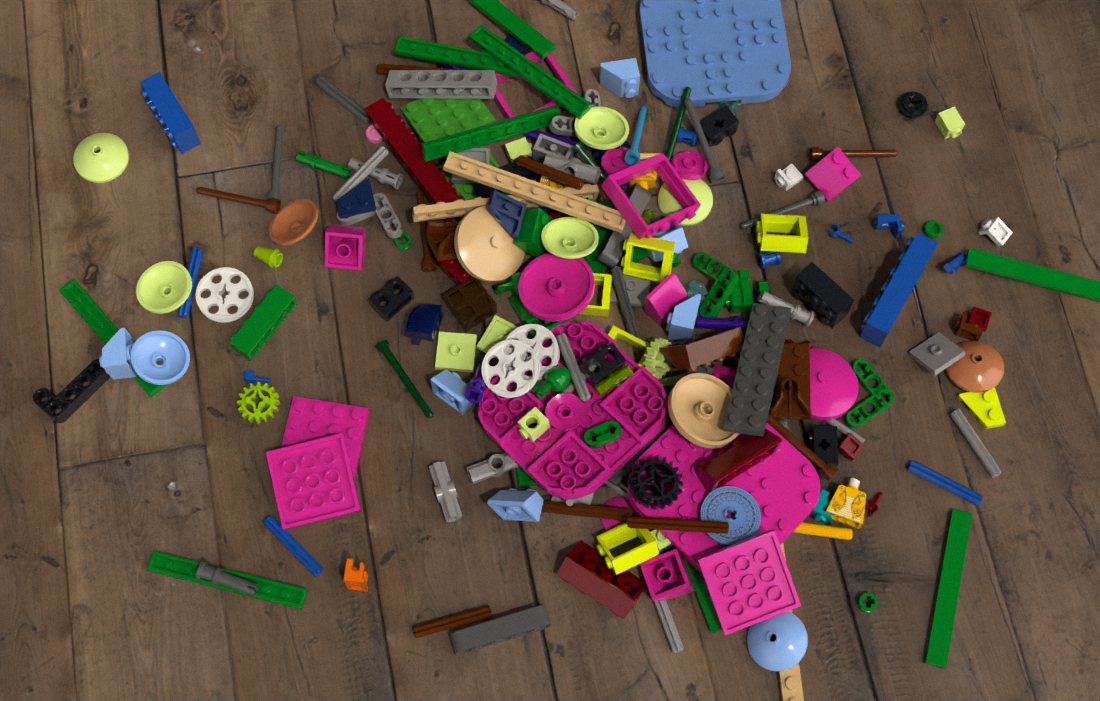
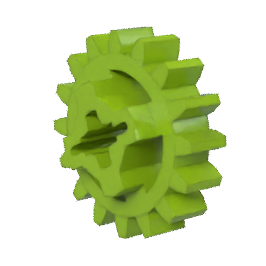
[237,381,280,424]

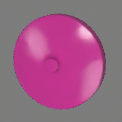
[518,252,595,321]
[810,348,859,420]

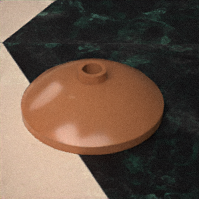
[269,199,319,246]
[946,341,1004,393]

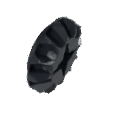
[898,91,928,119]

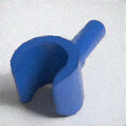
[829,224,854,243]
[244,370,271,384]

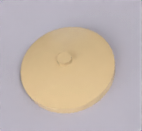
[454,206,525,282]
[668,373,739,448]

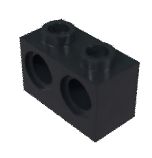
[370,276,414,322]
[580,342,626,387]

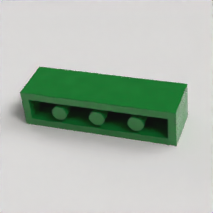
[229,284,297,361]

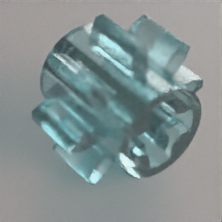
[719,99,742,116]
[686,280,708,303]

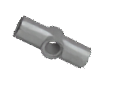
[543,154,601,184]
[466,453,520,484]
[429,461,462,523]

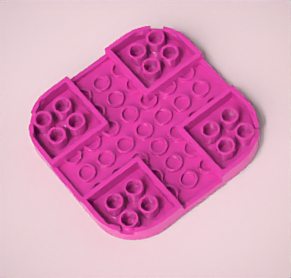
[478,321,668,499]
[627,423,820,574]

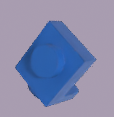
[874,213,904,238]

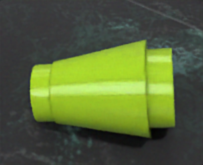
[254,246,283,267]

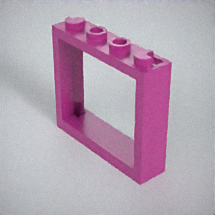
[493,52,578,119]
[601,153,701,240]

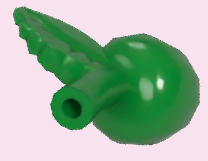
[494,271,523,296]
[530,366,572,398]

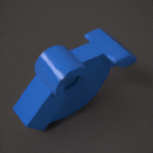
[943,252,967,274]

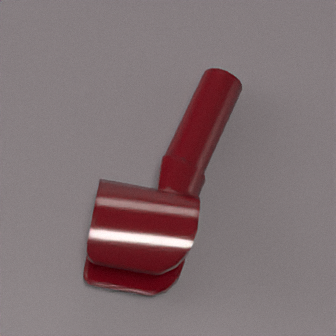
[865,492,883,517]

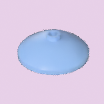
[130,330,190,385]
[747,611,808,671]

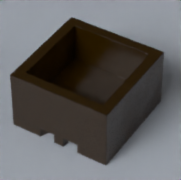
[444,277,497,332]

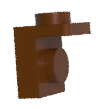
[954,312,984,341]

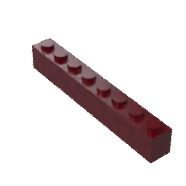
[365,98,466,222]

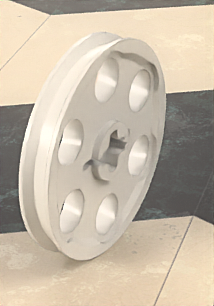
[196,267,254,323]
[505,324,560,381]
[481,339,540,398]

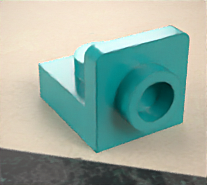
[810,489,833,523]

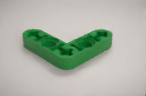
[693,252,739,318]
[845,359,894,429]

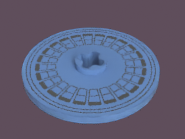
[700,486,761,546]

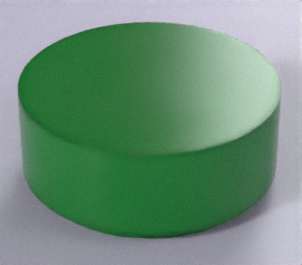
[923,220,943,240]

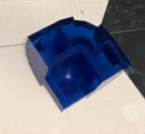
[403,303,443,346]

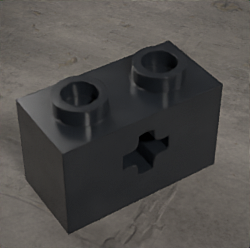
[700,105,739,147]
[808,426,839,469]

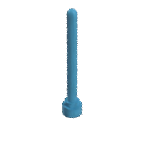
[624,106,647,165]

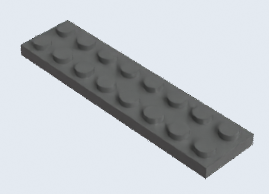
[723,303,791,437]

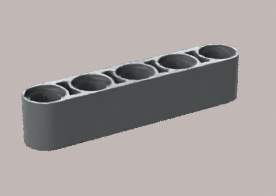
[596,183,652,269]
[450,605,551,655]

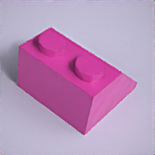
[805,147,861,202]
[324,224,367,271]
[644,272,688,326]
[640,548,695,601]

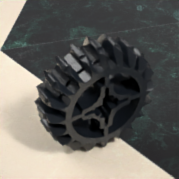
[628,455,683,510]

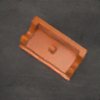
[343,558,368,592]

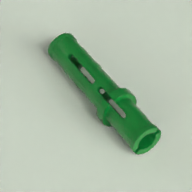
[296,151,351,180]

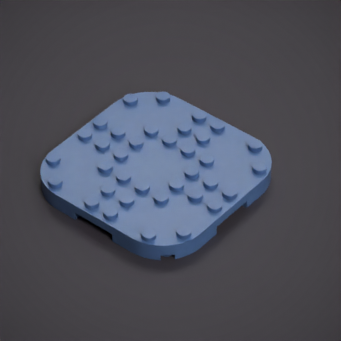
[639,0,791,108]

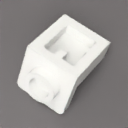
[774,164,804,191]
[978,217,1013,247]

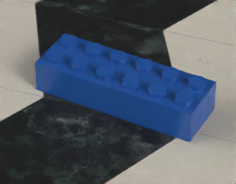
[860,232,938,348]

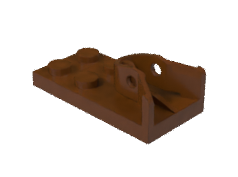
[425,220,459,261]
[771,344,811,420]

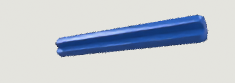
[177,248,203,318]
[908,461,983,505]
[263,516,323,577]

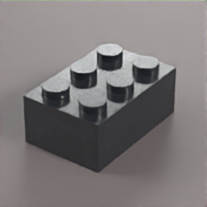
[791,262,854,329]

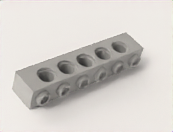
[385,70,498,99]

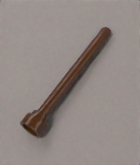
[810,147,898,162]
[196,187,281,214]
[416,190,438,272]
[767,414,839,481]

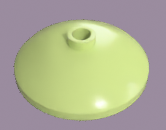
[574,107,629,150]
[73,133,129,183]
[658,179,713,226]
[541,217,599,259]
[136,261,192,314]

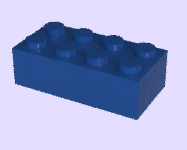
[140,72,201,154]

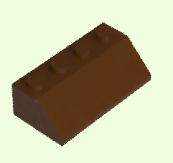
[660,327,744,372]

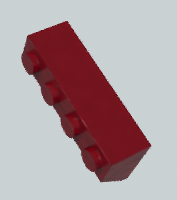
[696,428,782,493]
[556,540,647,619]

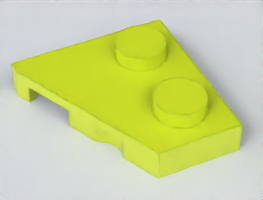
[957,388,1006,429]

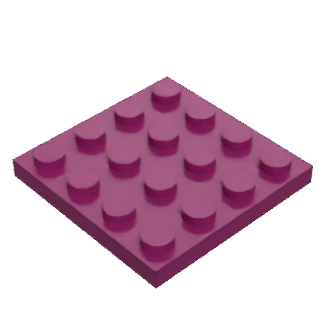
[281,396,370,480]
[266,433,361,530]
[697,529,801,635]

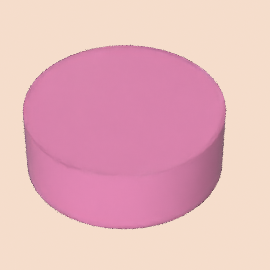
[366,125,383,144]

